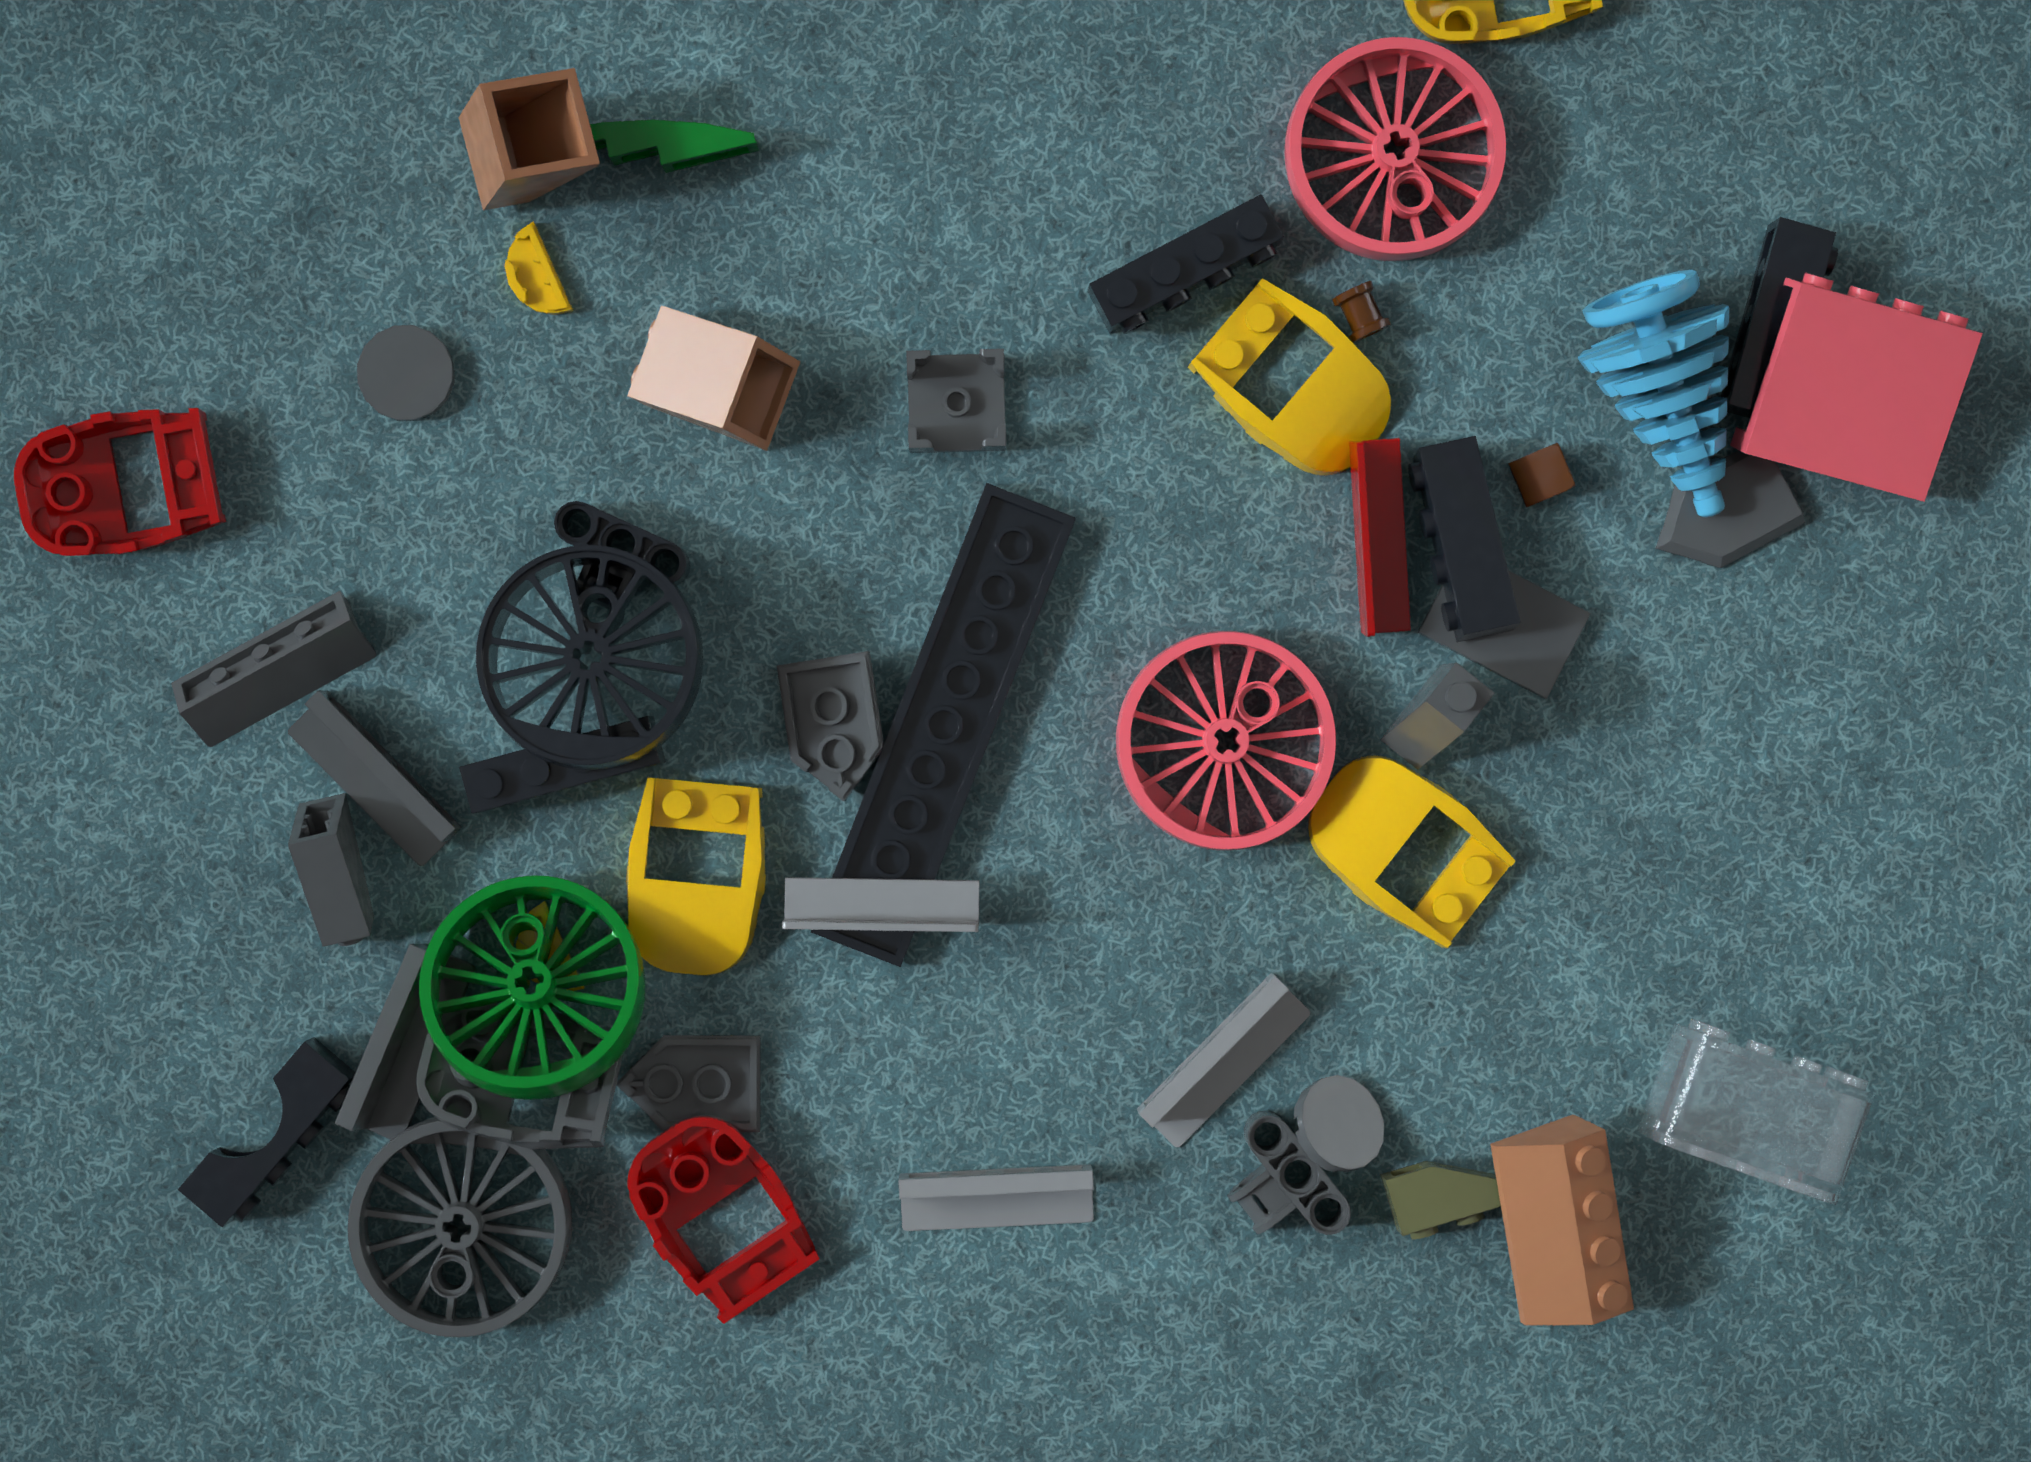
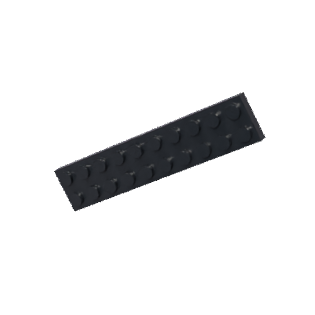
[811,483,1076,967]

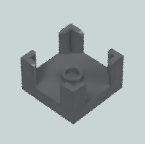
[906,348,1006,453]

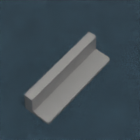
[782,877,979,932]
[1137,973,1310,1147]
[899,1164,1094,1231]

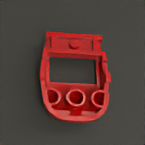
[14,408,226,556]
[627,1116,820,1324]

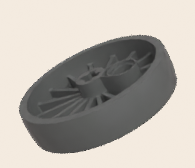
[348,1117,572,1337]

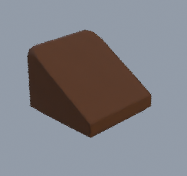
[1508,443,1576,508]

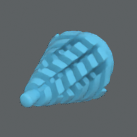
[1578,270,1729,517]

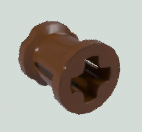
[1332,281,1391,343]

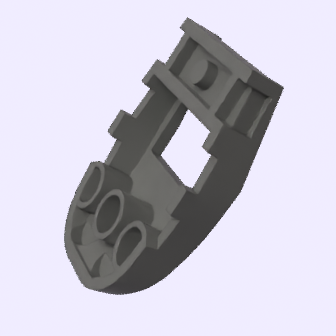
[416,1003,623,1149]

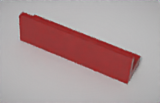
[1349,438,1411,637]

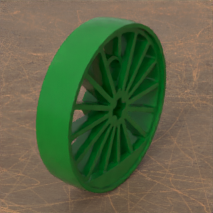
[419,876,645,1100]

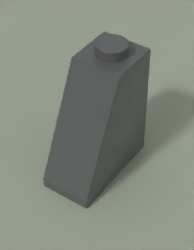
[1380,662,1495,770]
[288,793,374,947]

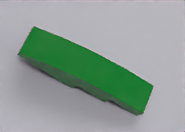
[590,120,759,173]

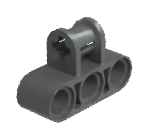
[1227,1110,1351,1235]

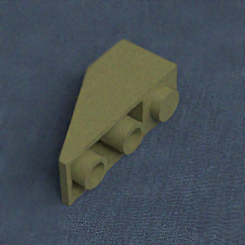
[1380,1161,1501,1239]

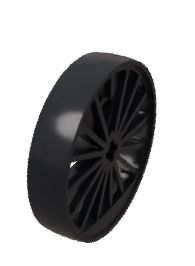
[476,545,703,770]

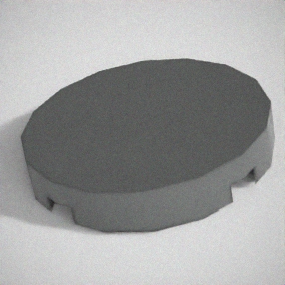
[357,325,455,421]
[1294,1075,1384,1172]

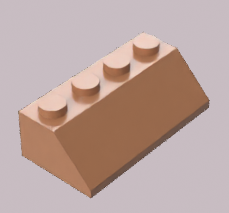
[1490,1114,1634,1325]

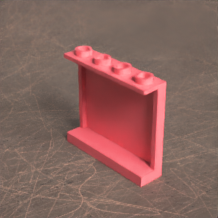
[1730,273,1983,502]

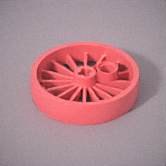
[1285,37,1506,261]
[1116,631,1336,850]

